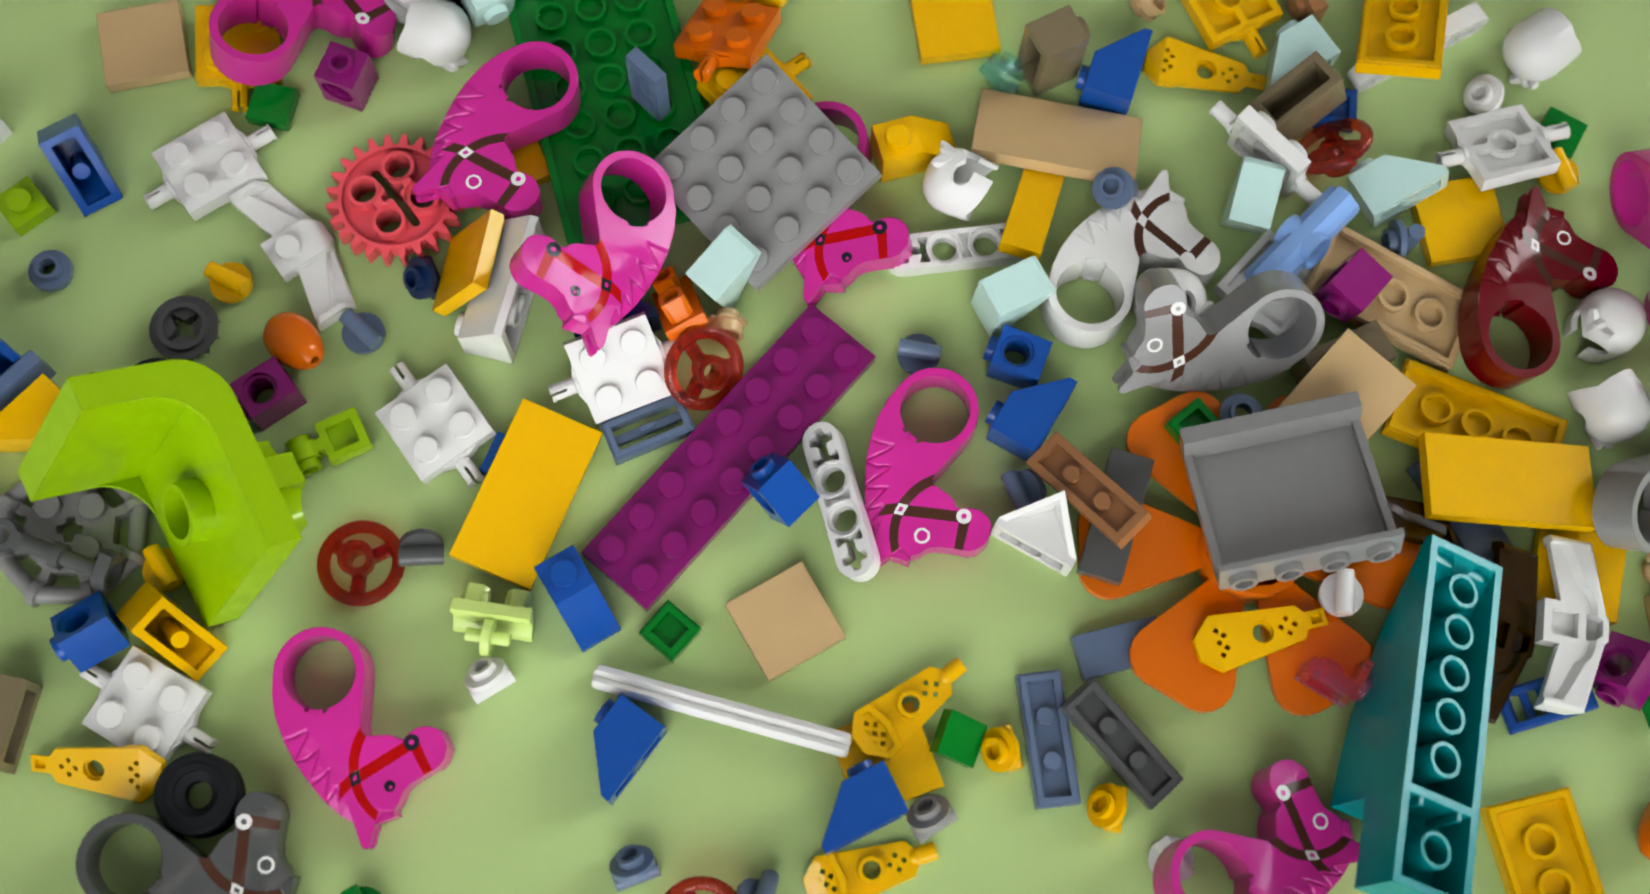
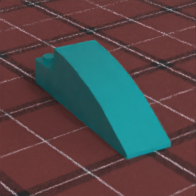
[1330,534,1503,894]

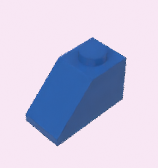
[1075,28,1153,115]
[37,113,123,217]
[985,377,1078,462]
[534,545,621,653]
[593,694,667,805]
[822,759,909,856]

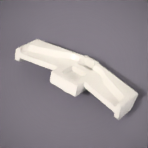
[228,180,357,332]
[1533,534,1609,715]

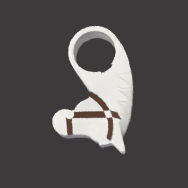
[1041,170,1221,349]

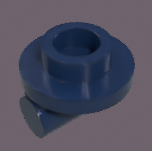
[403,255,441,300]

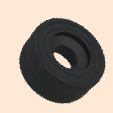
[154,752,246,838]

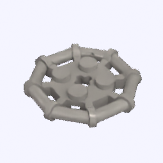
[0,480,150,608]

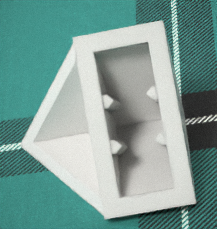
[990,490,1077,577]

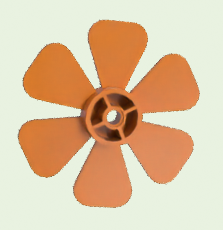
[1077,391,1420,717]

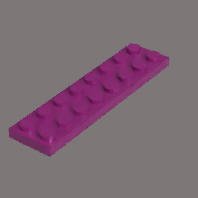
[581,304,876,612]

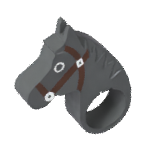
[76,792,301,894]

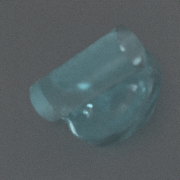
[979,52,1024,94]

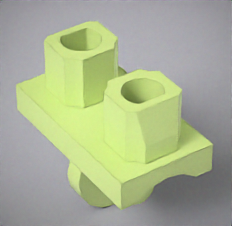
[449,582,535,657]

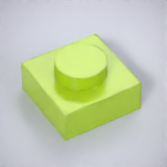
[0,176,57,237]

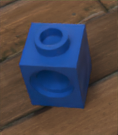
[983,325,1053,389]
[741,452,820,527]
[50,590,131,673]

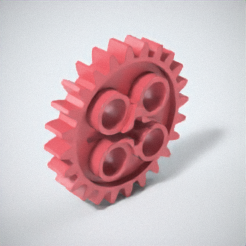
[326,134,466,267]

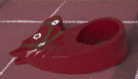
[1457,186,1618,389]

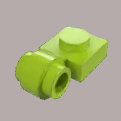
[284,407,374,477]

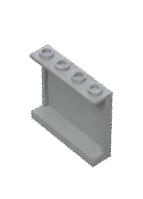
[1180,391,1405,591]

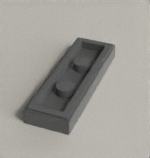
[1076,447,1154,586]
[1058,677,1183,810]

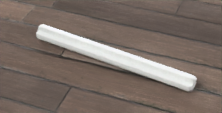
[591,665,852,758]

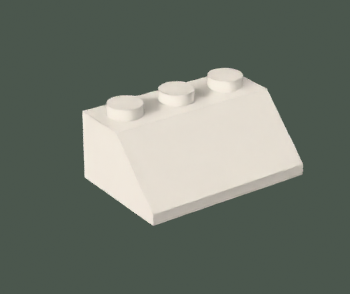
[454,215,544,364]

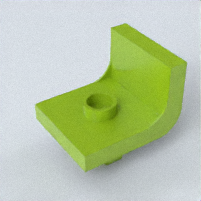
[17,359,308,628]

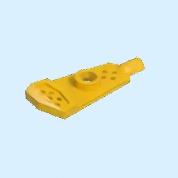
[1142,36,1267,94]
[1192,605,1328,673]
[851,657,967,760]
[30,745,166,803]
[802,841,939,894]

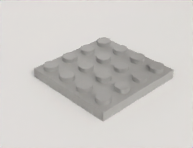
[654,54,882,292]

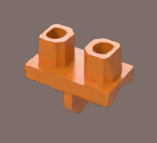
[651,266,709,342]

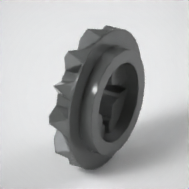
[149,295,221,362]

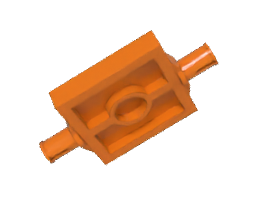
[673,0,781,83]

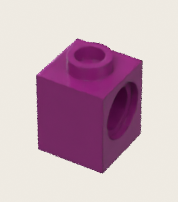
[314,41,379,112]
[1313,248,1393,323]
[229,356,308,431]
[1593,631,1650,711]

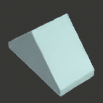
[1219,156,1286,235]
[685,225,762,308]
[970,256,1057,338]

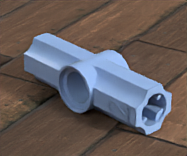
[1244,185,1359,280]

